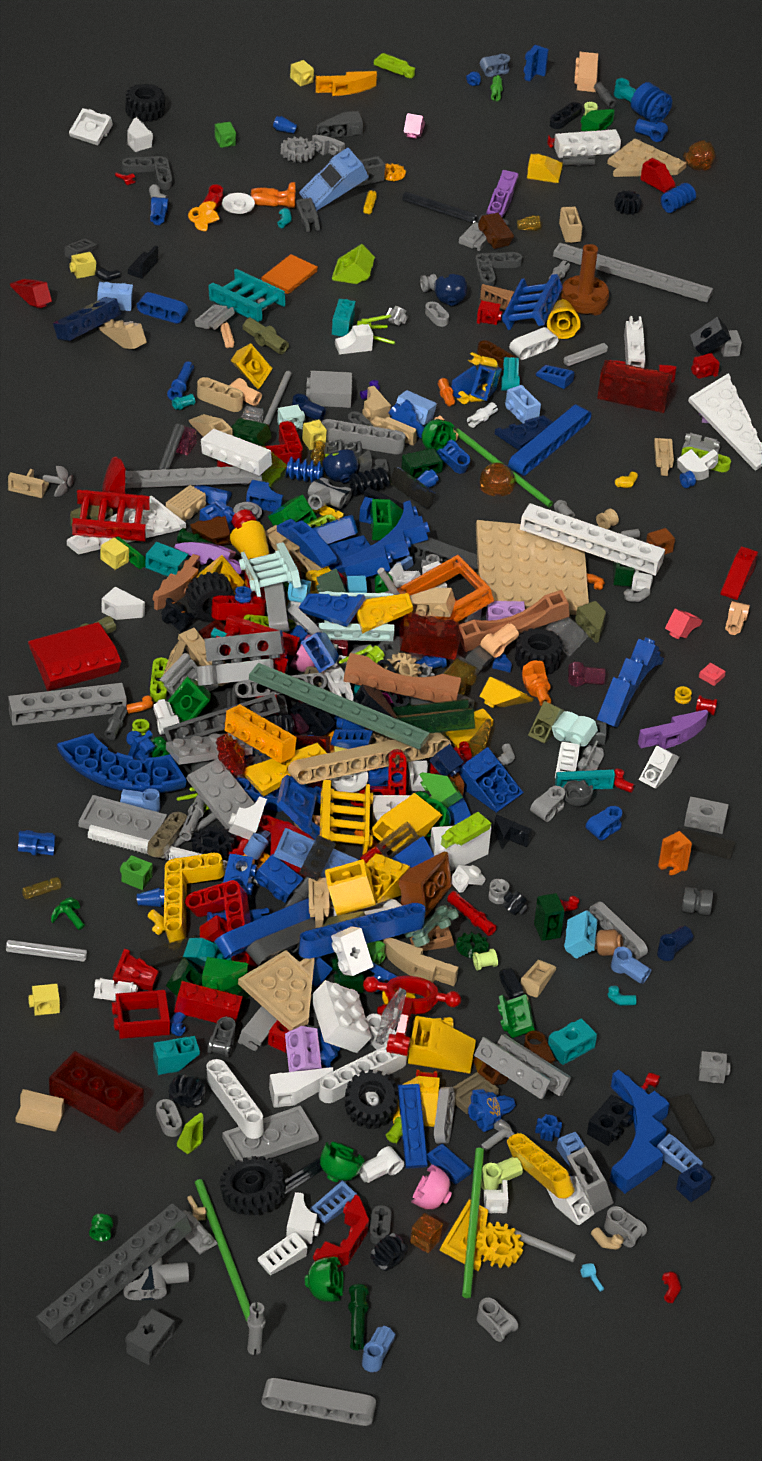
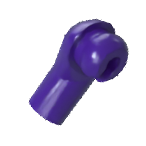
[360,380,380,400]

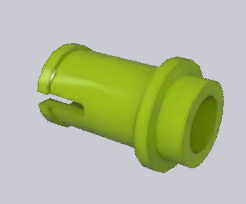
[386,1116,402,1143]

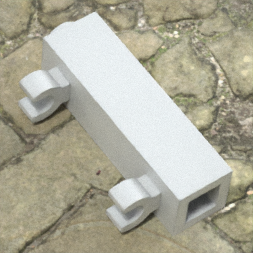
[624,316,645,372]

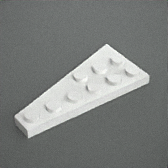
[688,373,762,471]
[67,496,186,554]

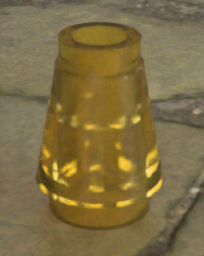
[517,215,541,231]

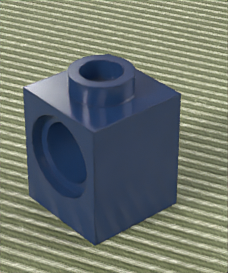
[429,744,464,777]
[676,1163,712,1202]

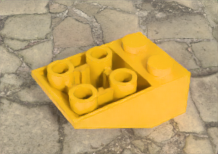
[369,793,442,854]
[366,853,410,903]
[408,1016,476,1073]

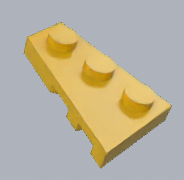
[356,593,413,633]
[439,1200,488,1271]

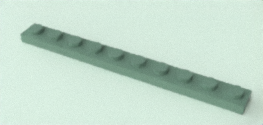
[249,663,429,750]

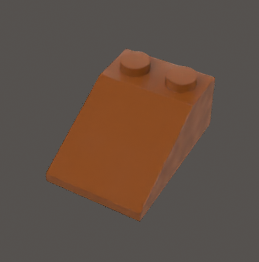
[399,852,452,918]

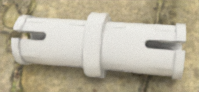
[467,402,498,428]

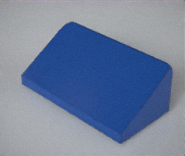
[451,366,478,398]
[194,485,232,505]

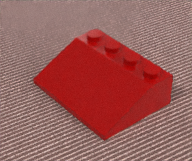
[28,622,121,691]

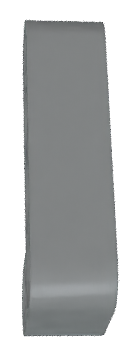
[264,575,290,632]
[196,658,274,686]

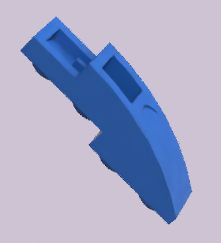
[277,519,337,568]

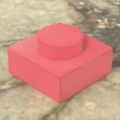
[699,663,726,686]

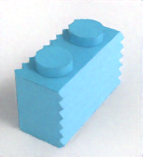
[564,910,597,958]

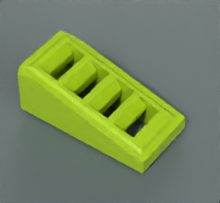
[177,1113,203,1154]

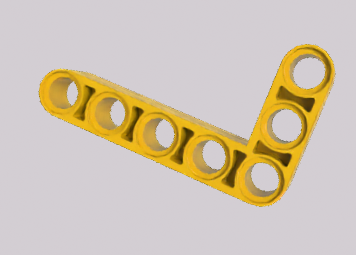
[164,853,226,945]

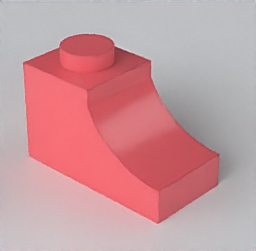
[665,609,703,639]

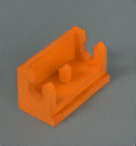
[658,831,692,875]

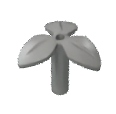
[43,466,73,497]
[481,1119,514,1152]

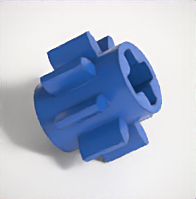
[535,1114,562,1141]

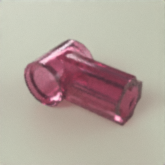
[568,662,605,687]

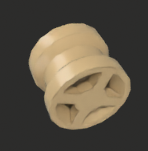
[596,508,619,530]

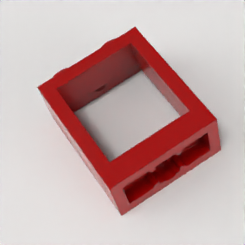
[111,990,170,1039]

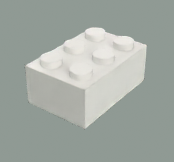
[311,980,372,1053]

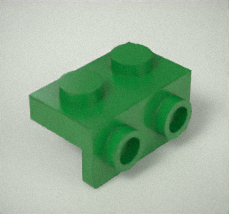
[498,994,535,1038]

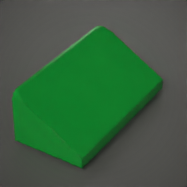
[116,537,146,569]

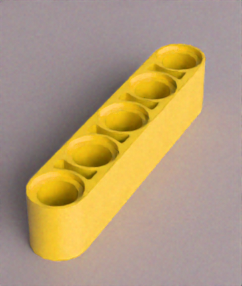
[507,1133,575,1199]

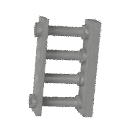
[474,1034,572,1099]

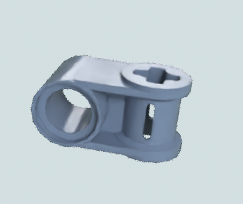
[479,54,510,77]

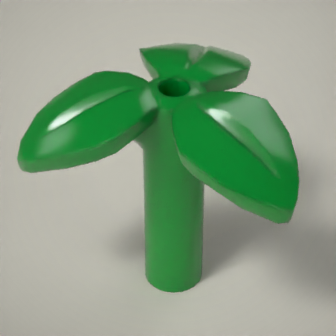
[51,897,85,930]

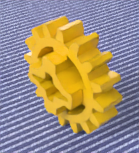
[475,1222,524,1268]

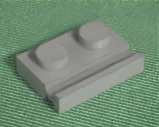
[459,222,488,251]
[195,305,235,330]
[159,653,198,696]

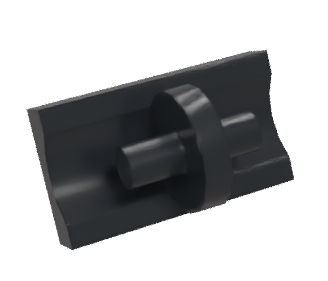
[161,598,195,632]

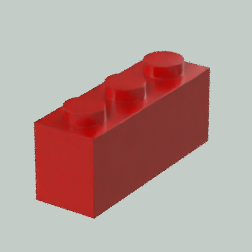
[174,981,243,1023]

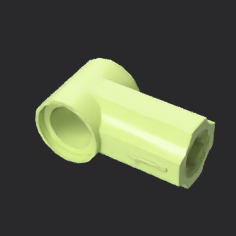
[481,1157,523,1190]

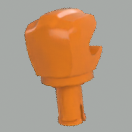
[522,660,551,706]

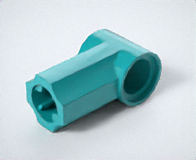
[613,78,636,102]
[501,357,520,391]

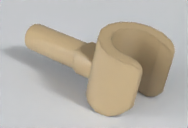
[187,1196,206,1221]

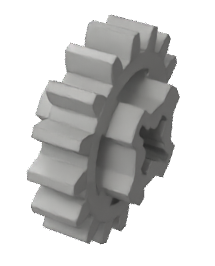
[281,136,315,163]

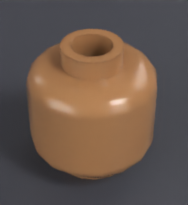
[595,929,623,956]

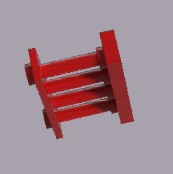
[72,490,150,541]
[216,614,300,673]

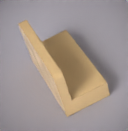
[16,1089,64,1132]

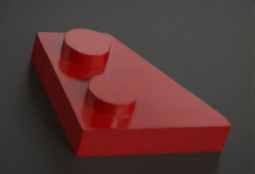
[113,949,158,991]

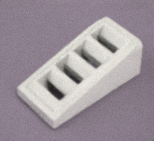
[555,742,580,778]
[258,1232,307,1276]

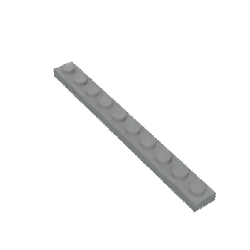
[553,243,713,302]

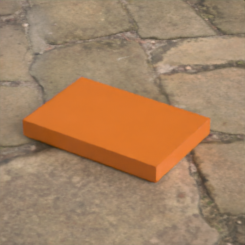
[261,254,318,294]

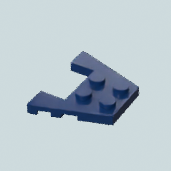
[277,775,334,842]

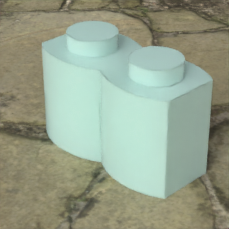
[551,711,598,746]

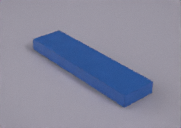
[398,1084,427,1168]

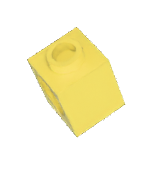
[290,60,314,86]
[69,252,96,279]
[302,420,327,450]
[100,538,129,570]
[28,984,60,1016]

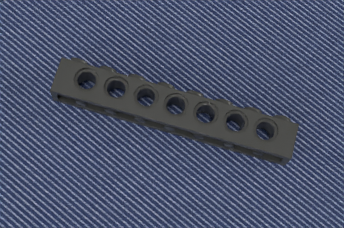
[36,1203,192,1345]

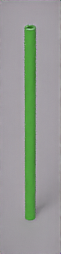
[455,429,553,507]
[462,1148,484,1298]
[195,1179,250,1321]

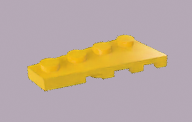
[242,743,327,797]

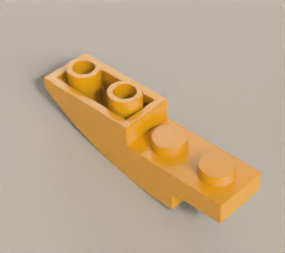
[315,71,377,96]

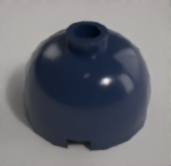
[434,274,468,306]
[322,450,358,483]

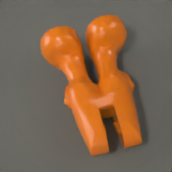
[251,182,296,208]

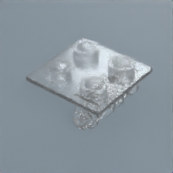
[546,617,588,657]

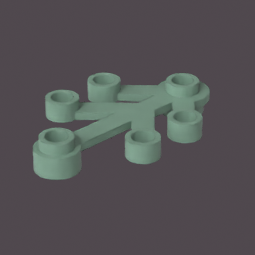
[404,905,459,947]

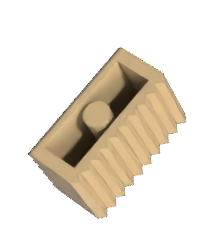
[559,207,583,243]
[166,485,206,521]

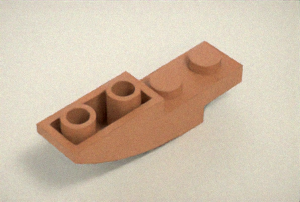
[153,554,200,610]

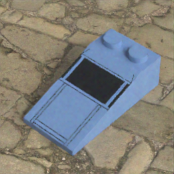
[299,148,369,211]

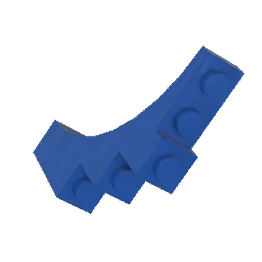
[342,500,430,577]
[597,637,664,728]
[610,1070,670,1194]

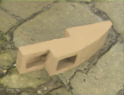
[178,628,230,686]
[383,938,458,986]

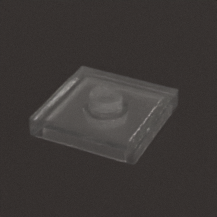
[376,988,406,1045]

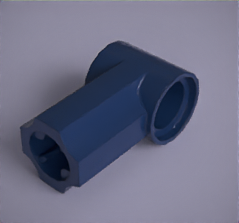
[292,394,326,421]
[657,926,694,961]

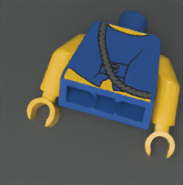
[457,352,502,404]

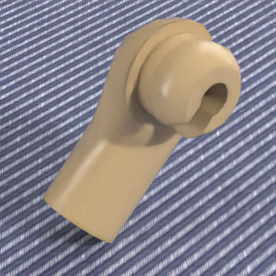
[591,1227,624,1250]

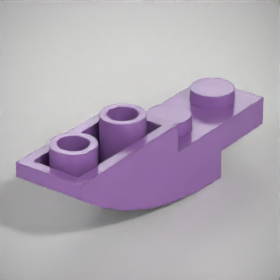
[487,170,518,217]
[175,542,245,574]
[638,710,708,749]

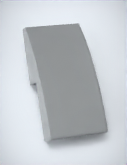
[312,135,345,156]

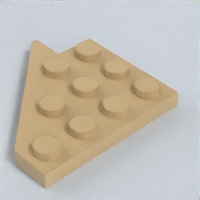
[608,139,687,177]
[238,950,315,1031]

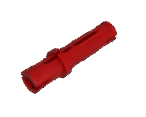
[447,891,497,936]

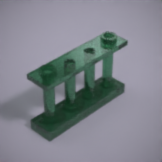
[392,699,475,733]

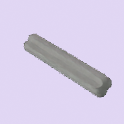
[563,343,608,366]

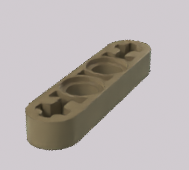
[147,812,187,857]

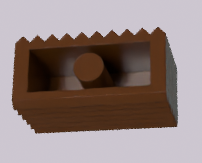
[478,212,514,249]

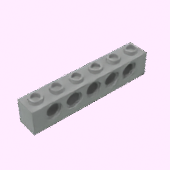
[8,683,126,726]

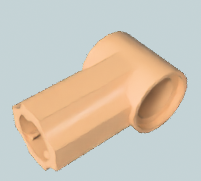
[229,378,262,407]
[725,601,750,635]
[480,624,519,658]

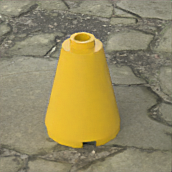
[547,299,580,339]
[230,521,270,563]

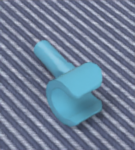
[580,1263,604,1292]

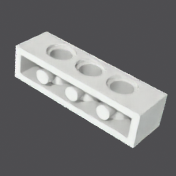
[554,129,621,158]

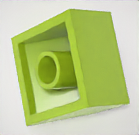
[332,244,375,284]

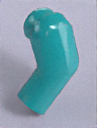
[277,208,292,228]
[607,986,636,1006]

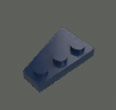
[495,416,553,450]

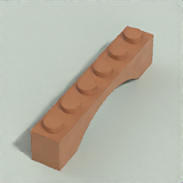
[457,590,570,652]
[343,653,461,707]

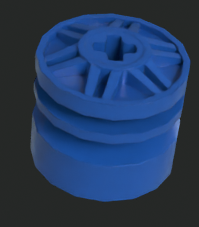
[631,82,672,123]

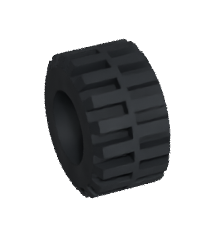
[125,84,165,122]
[185,572,235,622]
[515,628,563,674]
[345,1069,399,1129]

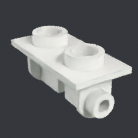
[93,978,138,1001]

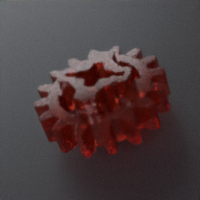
[216,733,247,776]

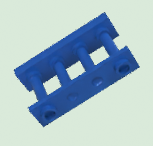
[502,274,563,330]

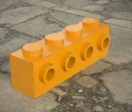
[225,704,296,763]

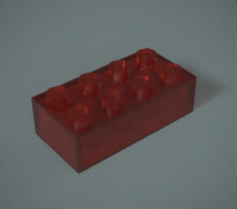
[597,360,672,413]
[49,1051,144,1133]

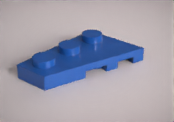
[299,594,366,627]

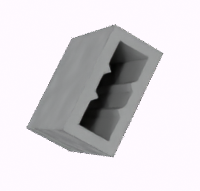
[306,371,352,408]
[567,1146,613,1213]

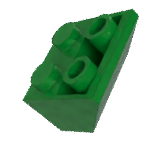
[268,494,317,528]
[370,499,403,540]

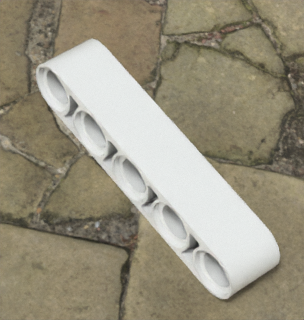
[207,1059,264,1139]

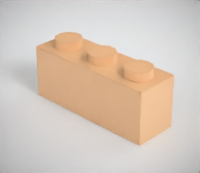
[574,52,598,92]

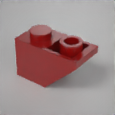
[640,157,675,193]

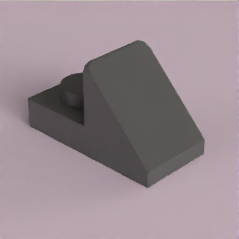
[356,450,389,474]

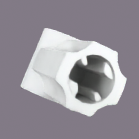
[153,699,179,735]
[359,1146,404,1183]

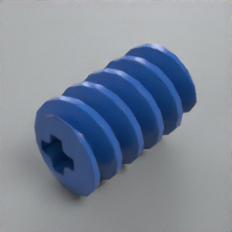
[661,183,696,213]
[286,457,324,483]

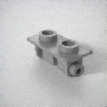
[683,432,721,453]
[577,740,604,771]
[182,1210,218,1255]

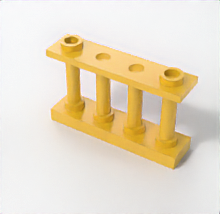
[319,780,373,855]

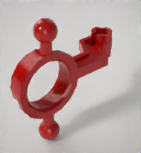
[363,975,461,1056]

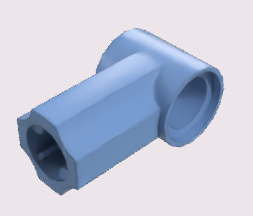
[120,789,161,812]
[243,830,271,860]
[611,947,652,984]
[362,1326,395,1372]

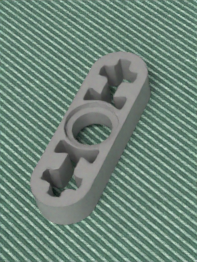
[286,604,322,636]
[434,1087,455,1144]

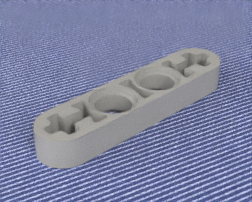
[589,901,648,959]

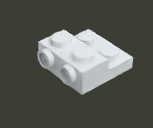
[69,108,113,145]

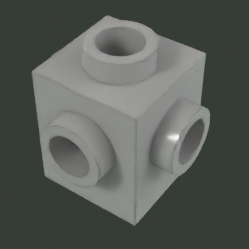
[699,1051,730,1083]

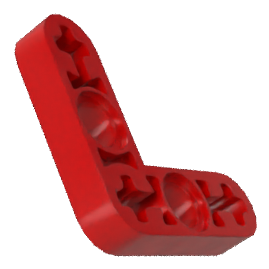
[350,749,407,806]

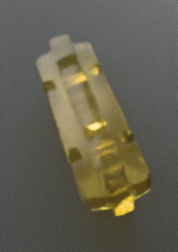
[22,877,61,899]

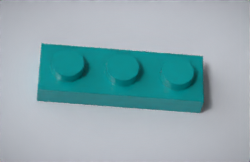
[555,770,615,790]

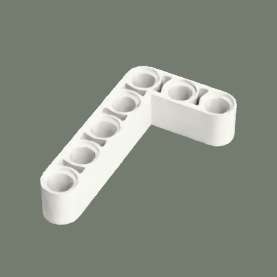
[319,1014,408,1103]

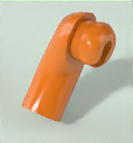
[587,573,605,590]
[126,696,154,714]

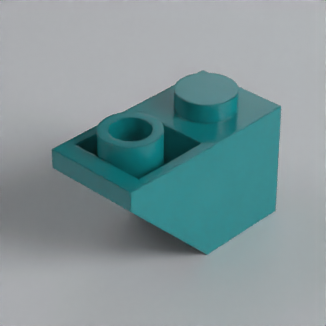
[183,938,232,966]
[153,1036,200,1075]

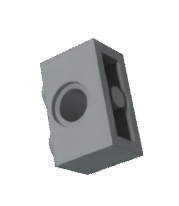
[684,796,729,834]

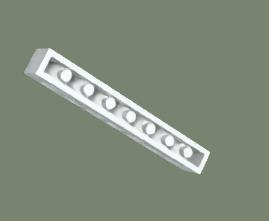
[520,503,665,576]

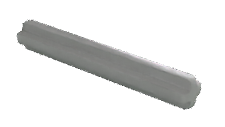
[6,940,87,962]

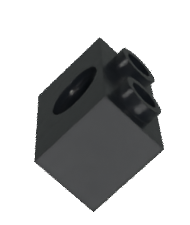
[690,317,731,355]

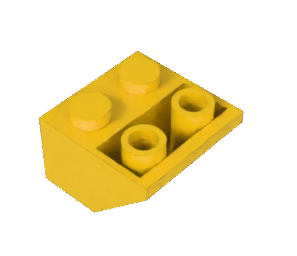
[325,859,376,916]

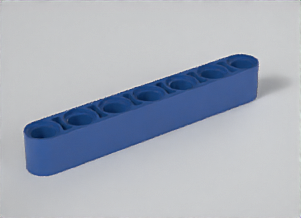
[508,404,592,476]
[214,898,315,959]
[299,903,426,959]

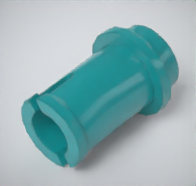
[172,394,195,410]

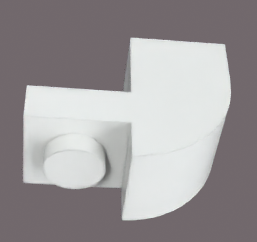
[677,449,718,480]

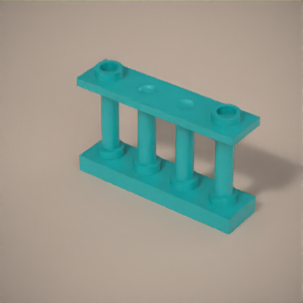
[208,269,286,322]

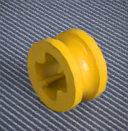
[674,686,692,704]

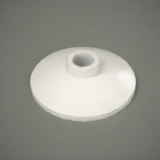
[222,193,255,214]
[329,771,369,793]

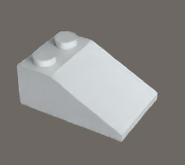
[430,826,491,871]

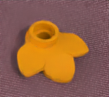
[188,201,220,231]

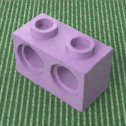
[486,601,525,621]
[285,1026,322,1072]

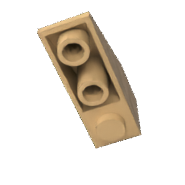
[98,319,147,349]
[189,414,232,437]
[404,588,456,617]

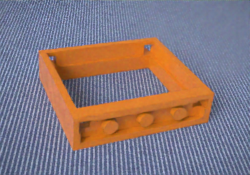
[397,555,494,636]

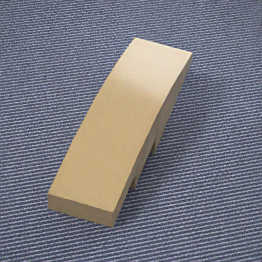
[265,525,321,574]

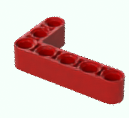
[217,421,303,470]
[211,572,266,620]
[185,880,257,973]

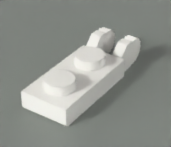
[322,666,353,701]

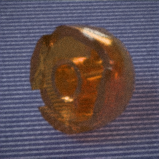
[683,140,716,170]
[479,463,515,496]

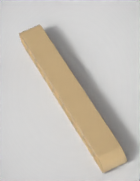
[288,731,451,784]

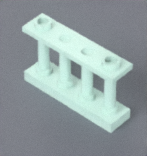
[239,542,301,597]
[319,591,394,641]

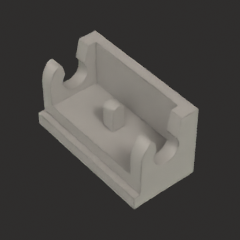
[238,1006,277,1051]

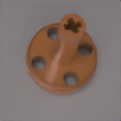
[560,244,609,315]

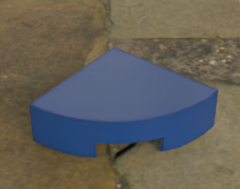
[493,653,512,673]

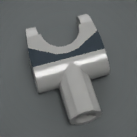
[308,477,353,510]
[123,1256,189,1300]

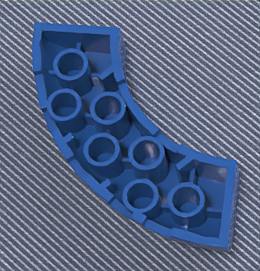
[57,733,186,793]

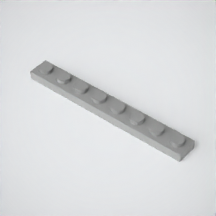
[125,466,262,488]

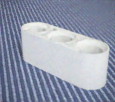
[509,327,558,360]

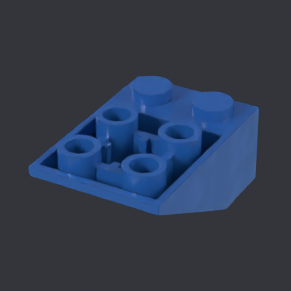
[458,747,524,813]

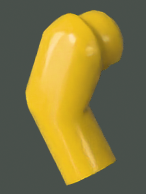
[615,472,638,488]
[148,909,165,935]

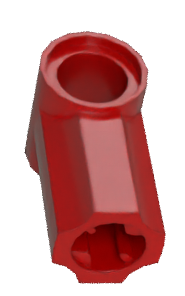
[203,184,223,211]

